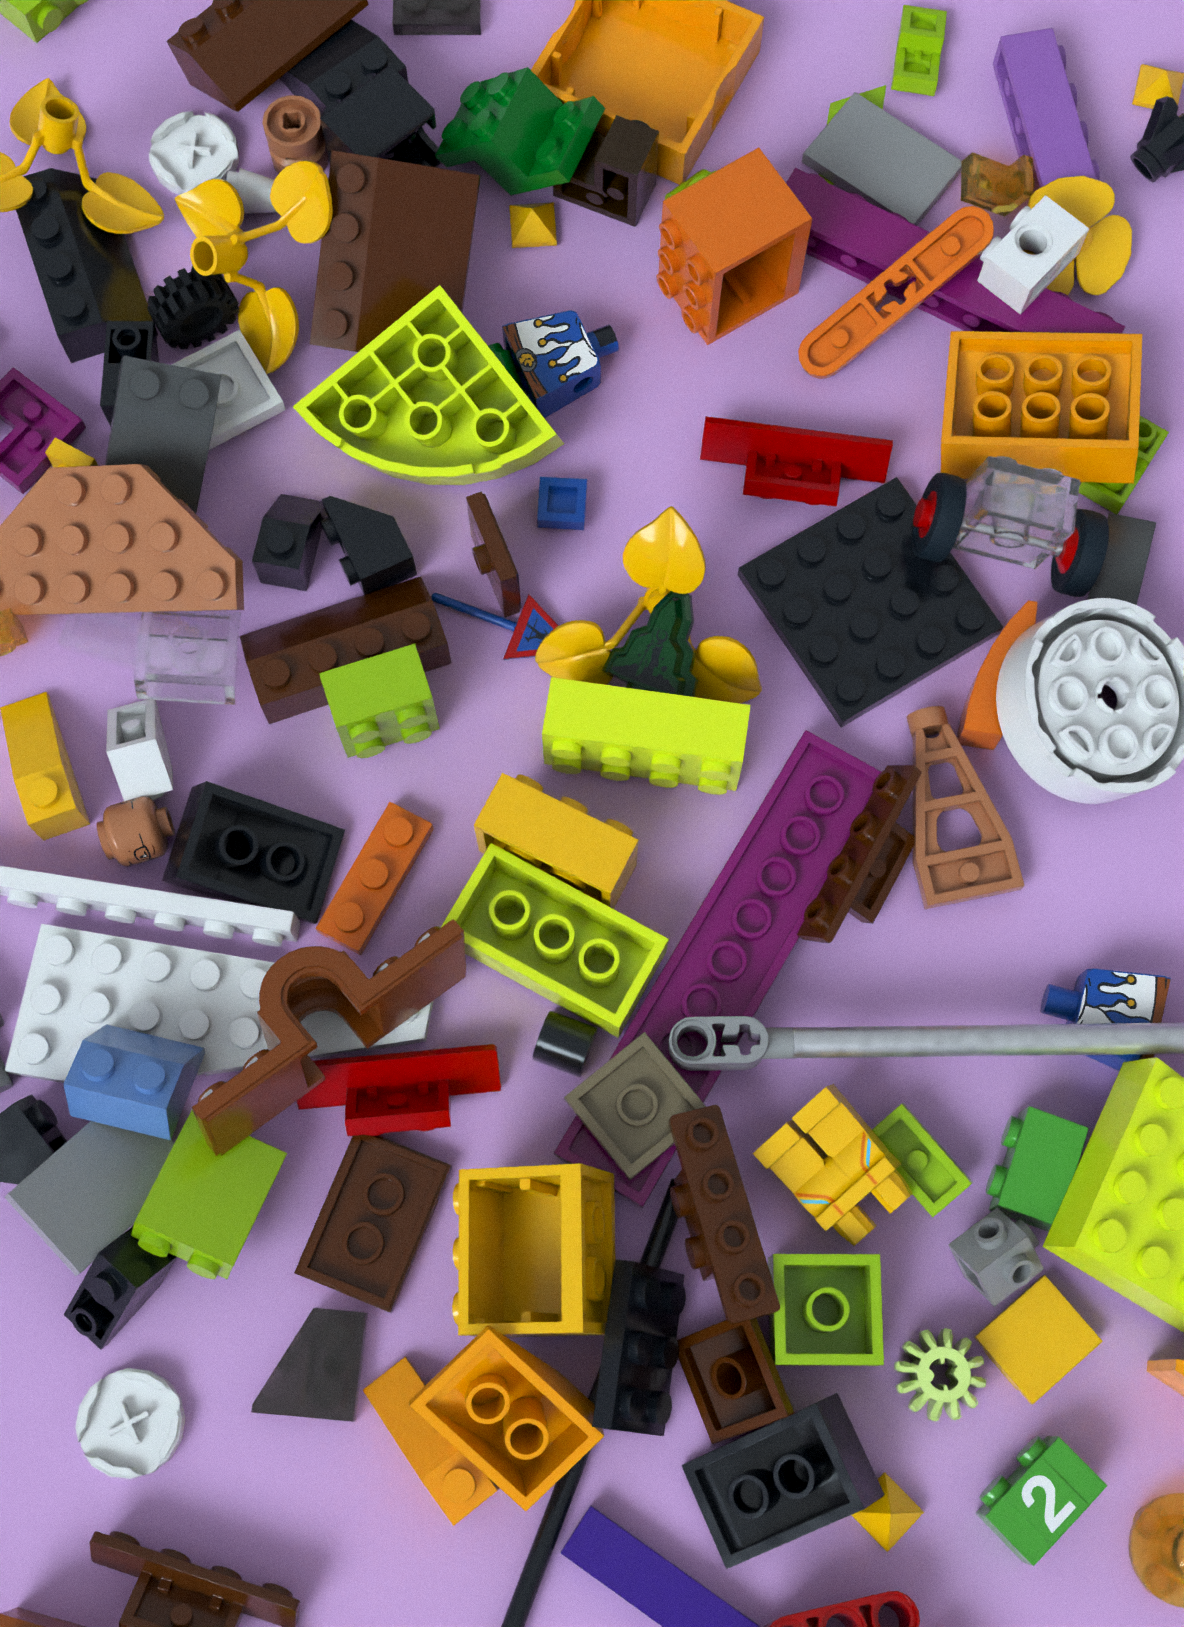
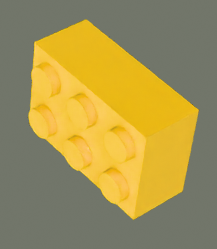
[474,773,639,909]

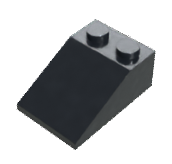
[279,19,408,116]
[162,781,345,924]
[681,1393,885,1569]

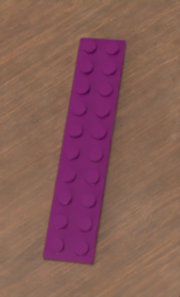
[554,730,881,1208]

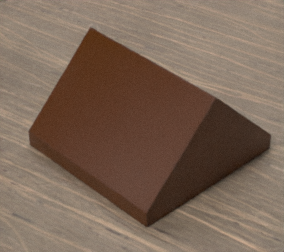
[677,1318,795,1444]

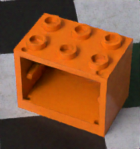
[656,147,812,345]

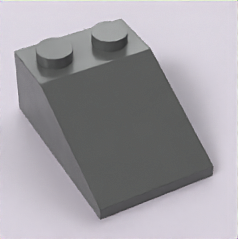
[105,356,222,514]

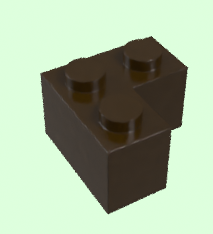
[553,115,659,227]

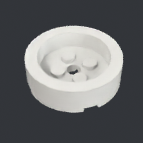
[996,598,1184,804]

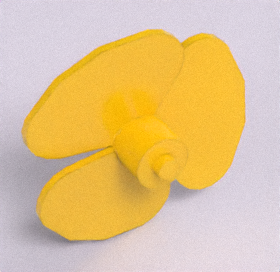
[1023,176,1132,296]

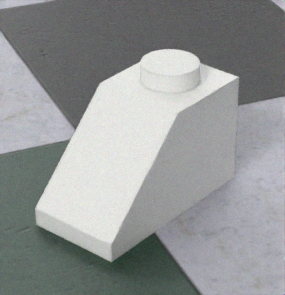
[106,697,173,802]

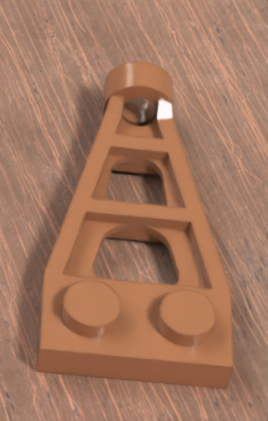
[906,706,1025,910]

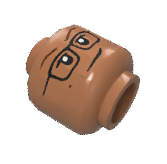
[97,796,175,867]

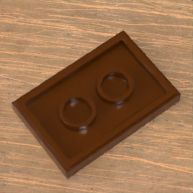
[294,1135,452,1313]

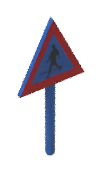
[431,593,559,660]

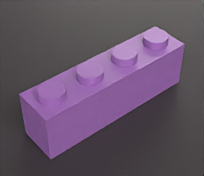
[993,28,1100,197]

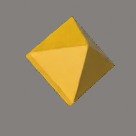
[1132,64,1184,109]
[509,202,557,248]
[851,1472,924,1552]

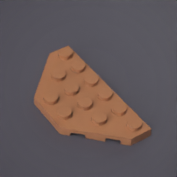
[0,464,244,616]

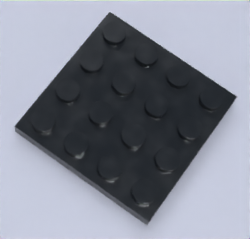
[737,477,1003,728]

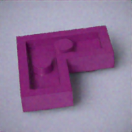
[0,367,86,494]

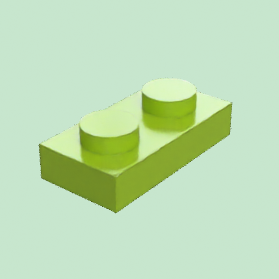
[872,1103,973,1217]

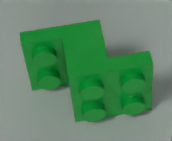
[435,67,605,196]

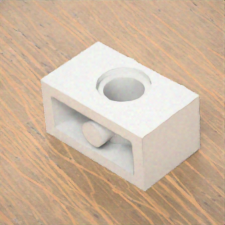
[977,195,1089,314]

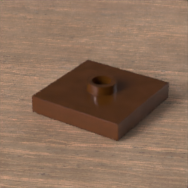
[466,491,521,618]

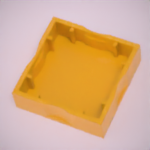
[531,0,764,185]

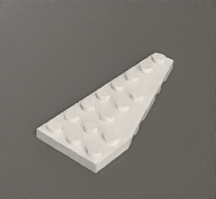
[5,924,434,1083]

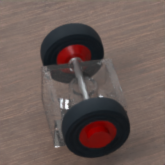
[912,456,1109,597]

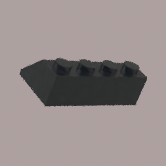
[16,168,158,363]

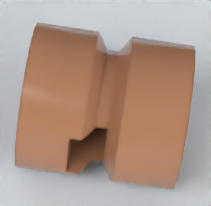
[262,95,329,174]

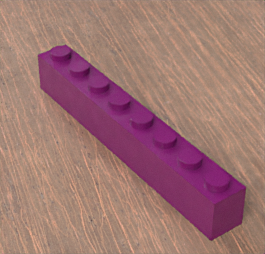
[786,167,1126,334]

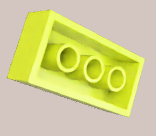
[542,677,751,795]
[441,843,669,1038]

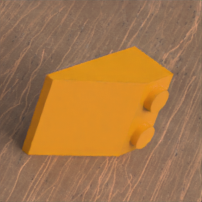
[409,1325,604,1511]

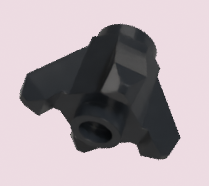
[1130,96,1184,182]

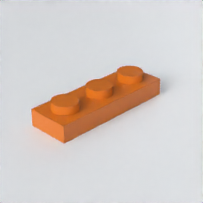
[316,802,434,955]

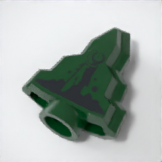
[602,591,698,697]

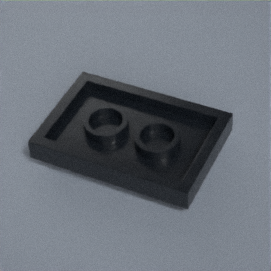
[592,1259,686,1436]

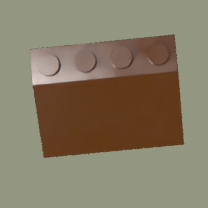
[310,150,481,352]

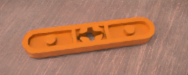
[798,206,994,379]

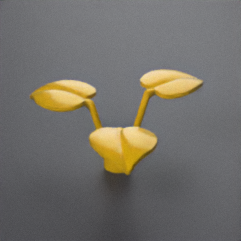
[0,78,164,234]
[174,161,333,374]
[535,506,762,703]

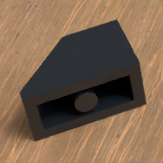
[252,494,326,591]

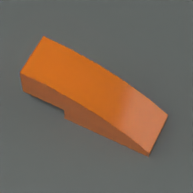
[957,600,1038,750]

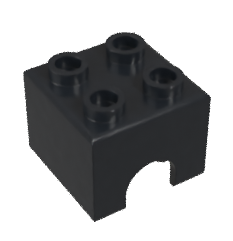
[320,65,441,167]

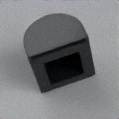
[533,1010,598,1077]

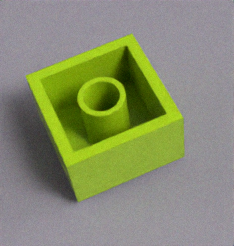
[319,644,440,758]
[768,1254,884,1366]

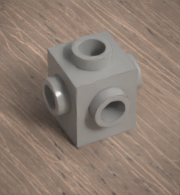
[948,1208,1044,1307]

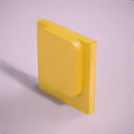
[974,1275,1103,1404]

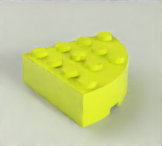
[293,285,564,485]
[1042,1057,1184,1333]

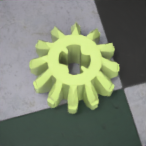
[894,1328,986,1421]

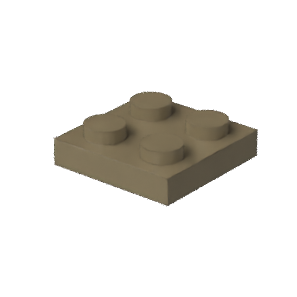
[564,1032,706,1181]

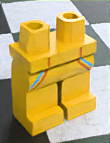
[752,1084,913,1246]

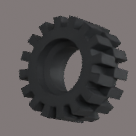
[147,266,240,349]

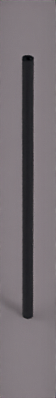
[501,1178,678,1627]

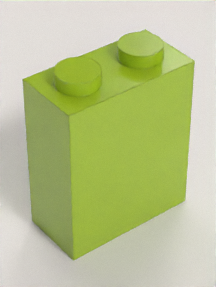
[131,1110,287,1279]

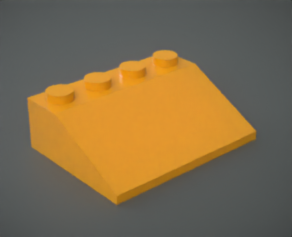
[941,331,1142,484]

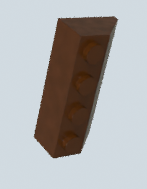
[166,0,369,112]
[240,576,452,724]

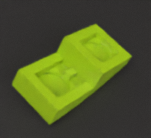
[891,5,947,96]

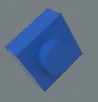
[537,477,587,530]

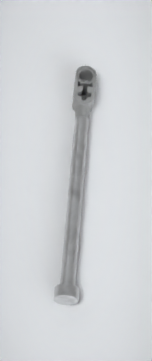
[669,1016,1184,1071]

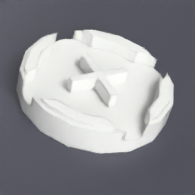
[149,111,239,195]
[75,1368,186,1479]

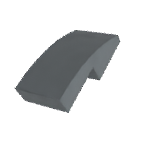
[1087,513,1156,605]

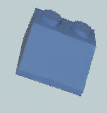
[63,1024,205,1140]

